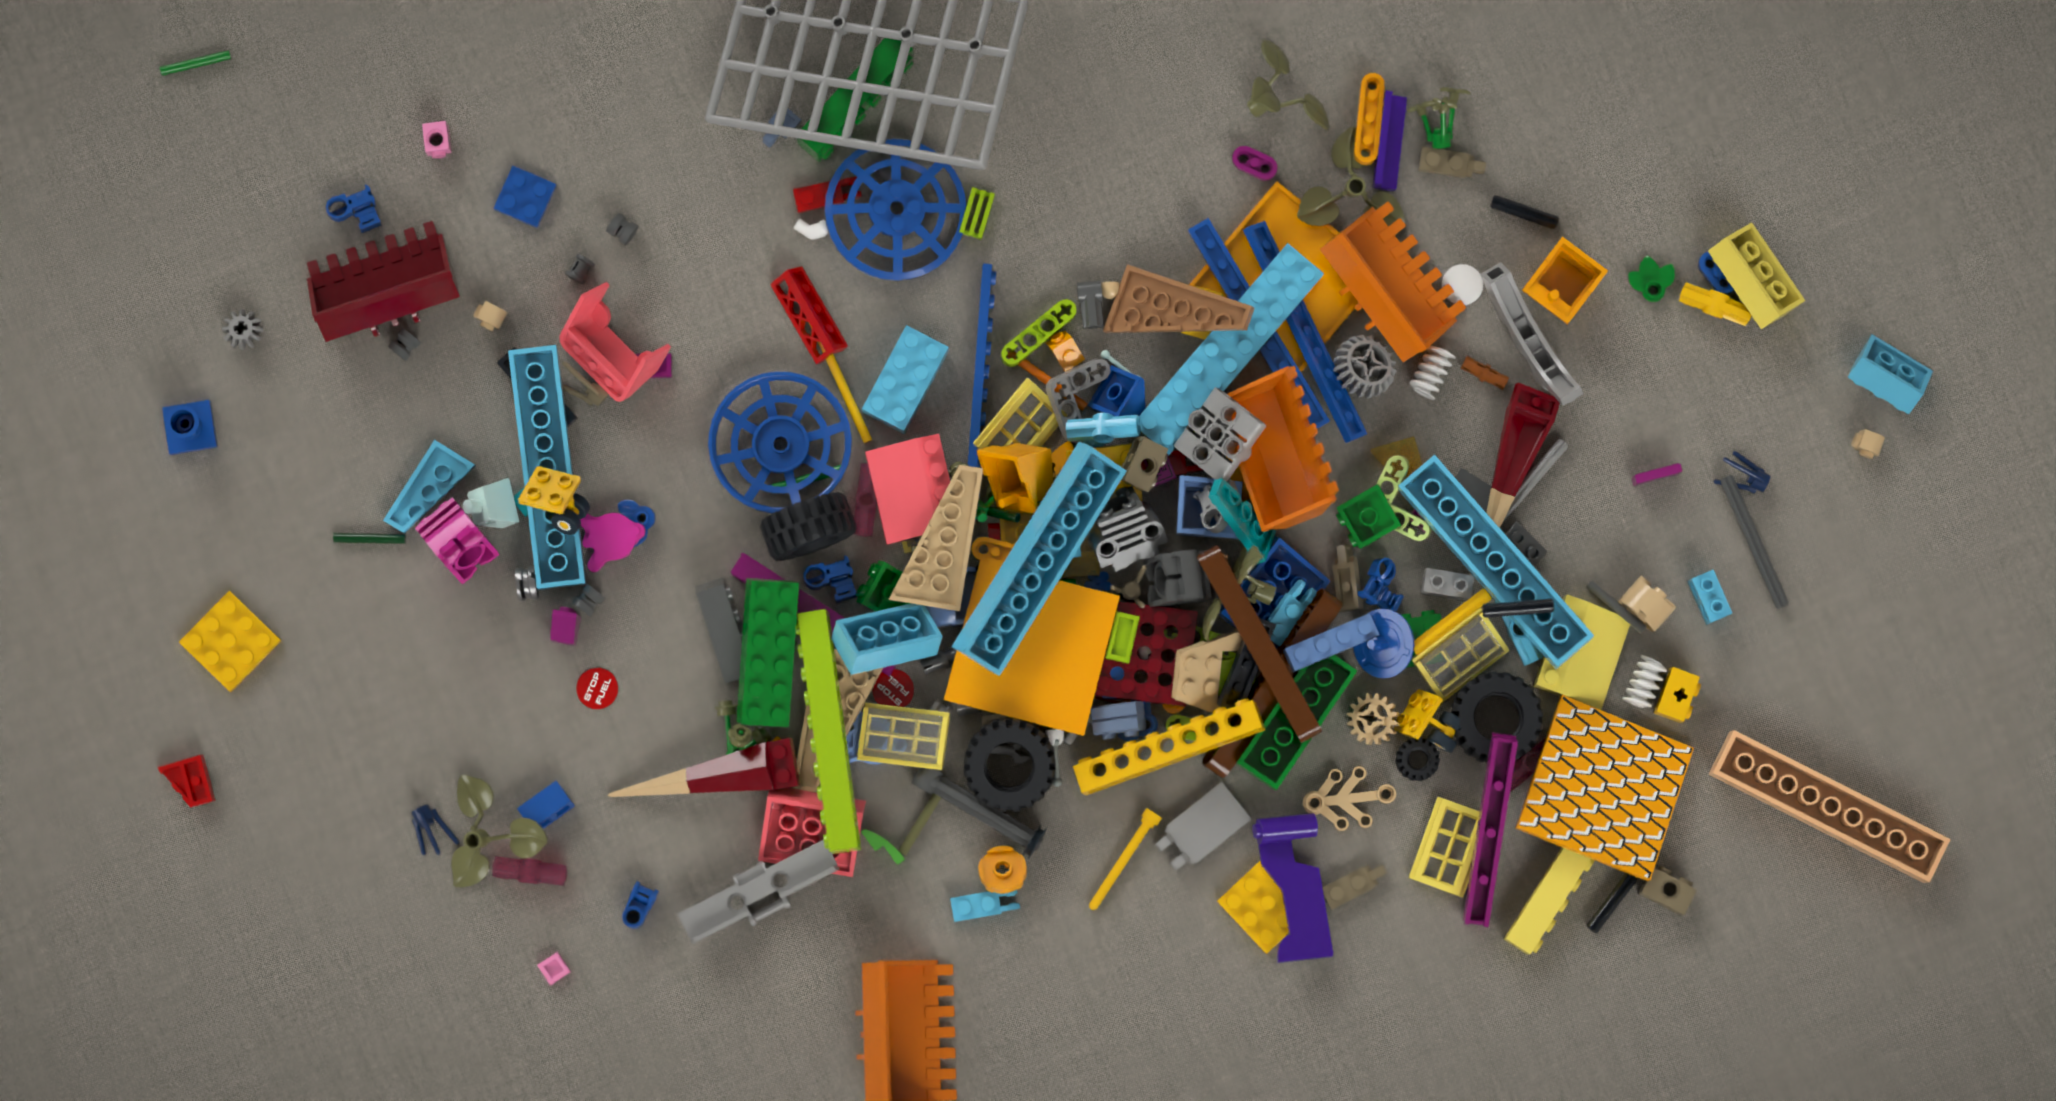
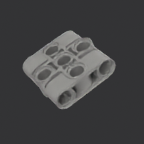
[1174,387,1266,482]

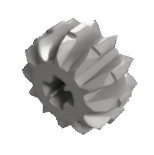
[222,309,263,350]

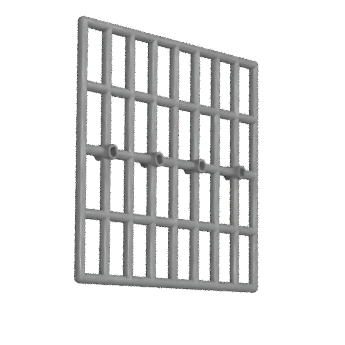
[705,0,1029,170]

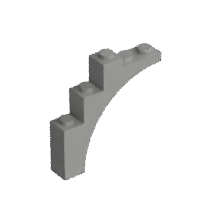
[1481,262,1583,406]

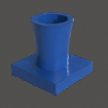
[162,400,218,455]

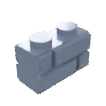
[1091,701,1146,740]

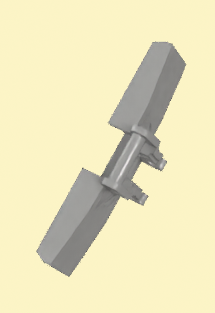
[678,840,840,944]

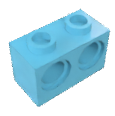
[1687,570,1733,625]

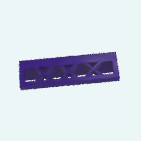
[1372,90,1407,191]

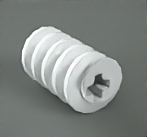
[1409,346,1456,400]
[1622,655,1667,708]

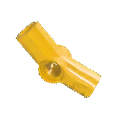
[1679,282,1752,326]

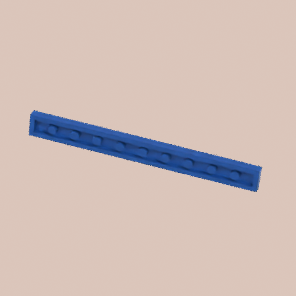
[1188,218,1330,429]
[1243,221,1368,443]
[968,263,997,497]

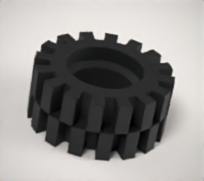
[1395,737,1440,781]

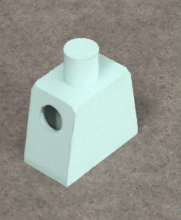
[463,478,519,528]

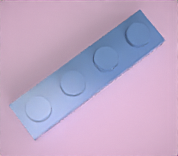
[1283,613,1380,672]

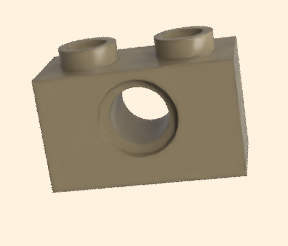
[1121,436,1168,492]
[1638,866,1697,916]

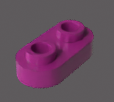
[1232,146,1277,181]

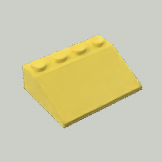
[1533,594,1630,710]

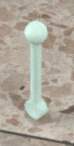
[1101,350,1140,377]

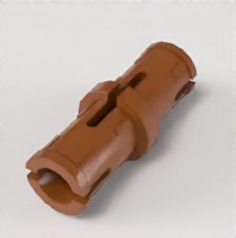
[1460,355,1509,391]

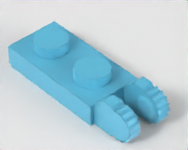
[1267,579,1317,646]
[950,890,1020,922]

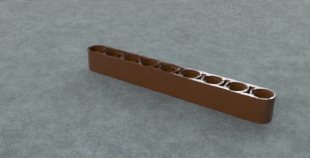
[1196,545,1323,743]
[1202,588,1342,778]

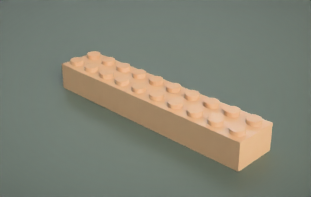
[1708,730,1951,883]

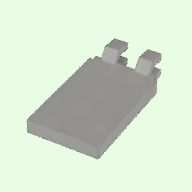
[1155,782,1252,871]

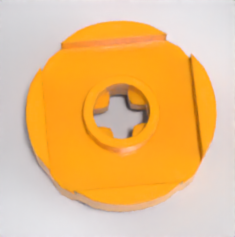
[978,846,1027,894]

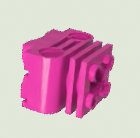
[415,498,499,585]

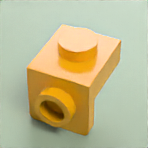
[1046,331,1085,372]

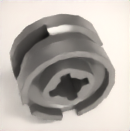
[515,566,539,601]

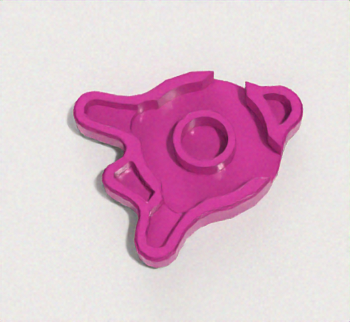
[581,513,646,572]

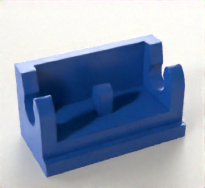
[517,781,575,829]

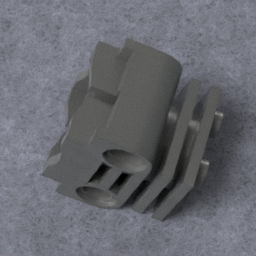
[1086,486,1168,572]
[1143,550,1219,607]

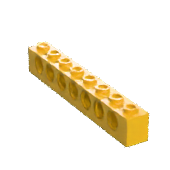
[1073,699,1266,796]

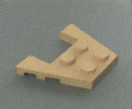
[1172,629,1242,713]

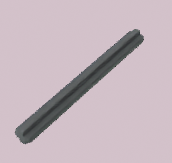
[1721,475,1789,609]

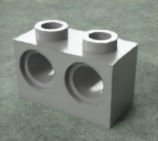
[1421,568,1474,601]

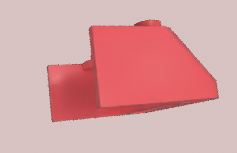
[559,282,671,402]

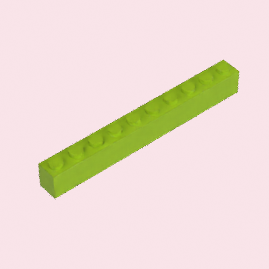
[796,609,862,854]

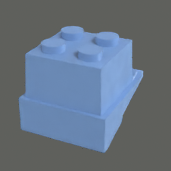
[1176,475,1242,539]

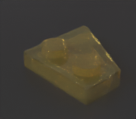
[1370,436,1423,481]

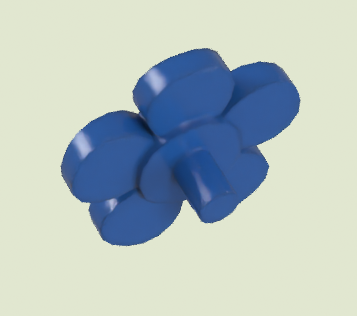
[1084,571,1112,592]

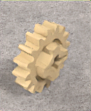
[1347,693,1400,745]

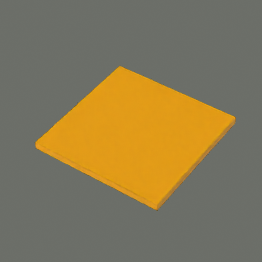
[1189,181,1359,372]
[944,560,1120,736]

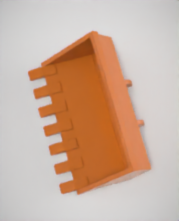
[1320,202,1466,362]
[1227,366,1339,532]
[855,960,957,1101]

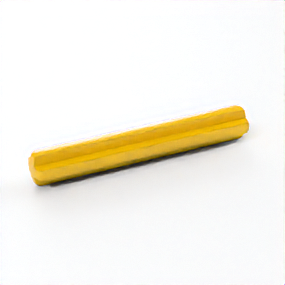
[1414,589,1492,655]

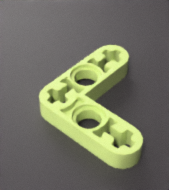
[1376,455,1431,541]

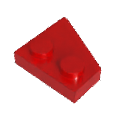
[157,754,216,808]

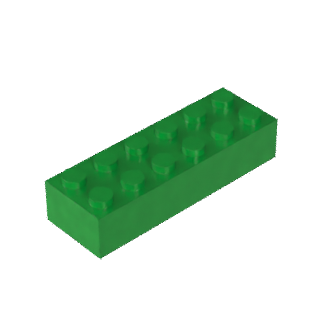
[797,38,914,162]
[736,578,799,727]
[1236,655,1358,791]

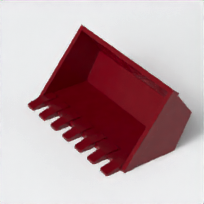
[306,221,460,342]

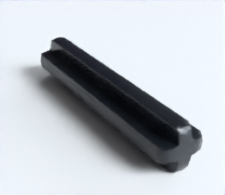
[1490,195,1559,229]
[1482,599,1554,618]
[1586,873,1638,933]

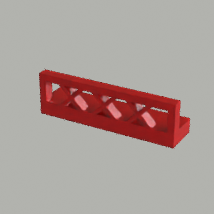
[770,266,849,365]

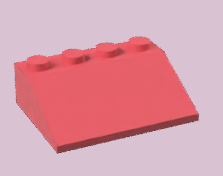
[865,434,950,545]
[758,787,866,877]

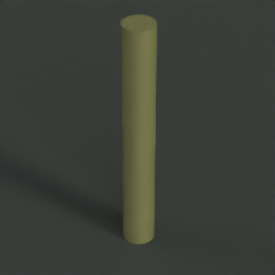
[898,793,941,856]

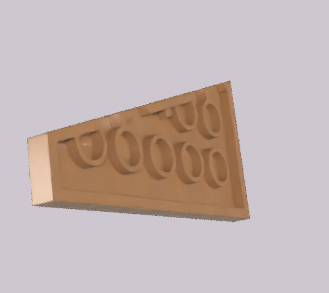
[1103,264,1255,333]

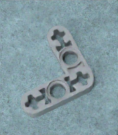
[1046,359,1110,443]

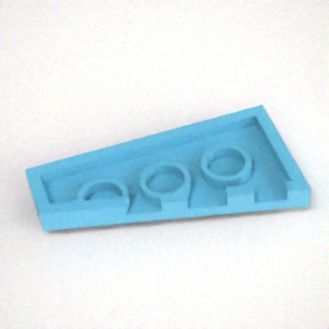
[383,440,476,534]

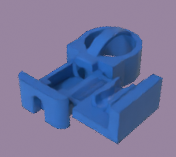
[326,185,381,233]
[803,555,857,604]
[1358,558,1404,612]

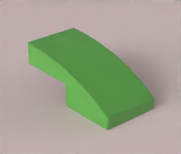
[861,829,905,865]

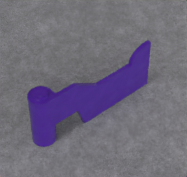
[1252,813,1334,963]

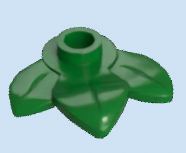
[1628,255,1675,302]

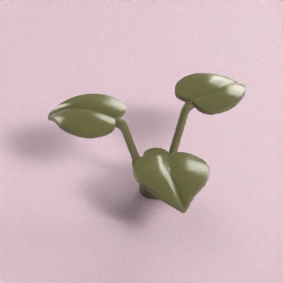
[1247,39,1329,131]
[1297,126,1405,226]
[1202,545,1276,641]
[451,774,548,887]

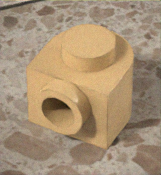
[473,301,508,332]
[1851,429,1885,459]

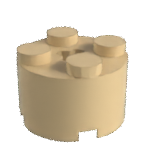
[1618,576,1676,632]

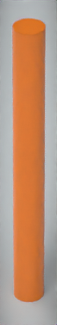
[1007,351,1088,411]

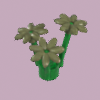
[1406,87,1470,149]

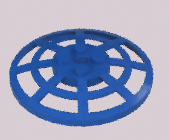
[825,139,967,281]
[708,372,852,514]

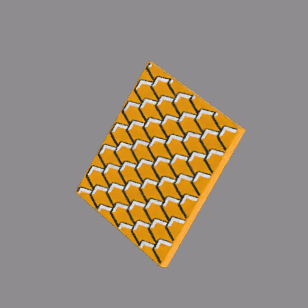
[1515,695,1694,881]

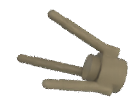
[562,361,609,407]
[1111,565,1147,608]

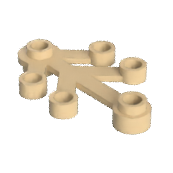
[1303,766,1396,831]

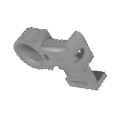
[1193,479,1241,533]

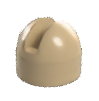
[1101,282,1120,299]

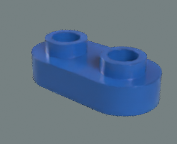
[1698,252,1734,295]

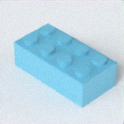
[862,325,949,435]
[831,604,943,675]

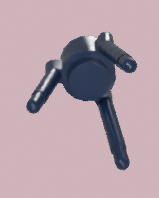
[1713,451,1771,494]
[411,804,460,855]

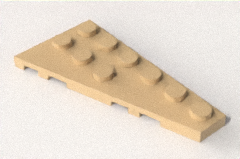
[889,465,983,611]
[792,649,883,792]

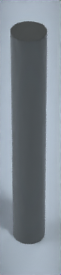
[1586,581,1647,633]

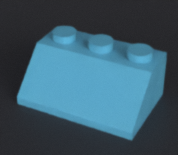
[1848,334,1933,414]

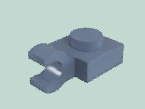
[762,109,801,148]

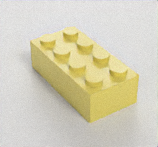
[1708,223,1805,329]

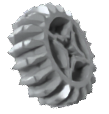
[1333,334,1397,398]

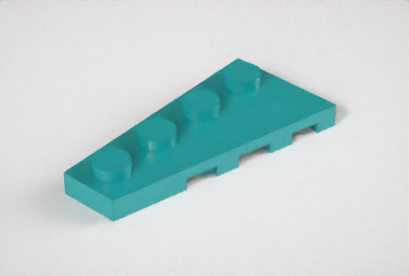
[1208,478,1277,564]

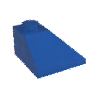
[1087,365,1146,416]

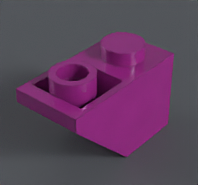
[550,606,581,646]

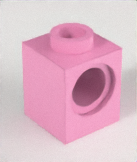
[422,121,452,159]

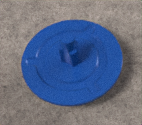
[1353,609,1414,678]

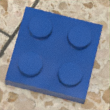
[493,166,557,229]

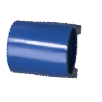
[622,881,659,929]

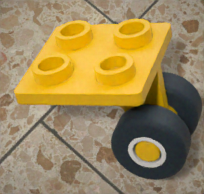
[518,466,590,535]
[1393,689,1461,753]

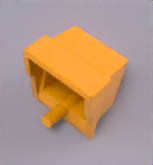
[1522,236,1608,325]
[977,443,1053,514]

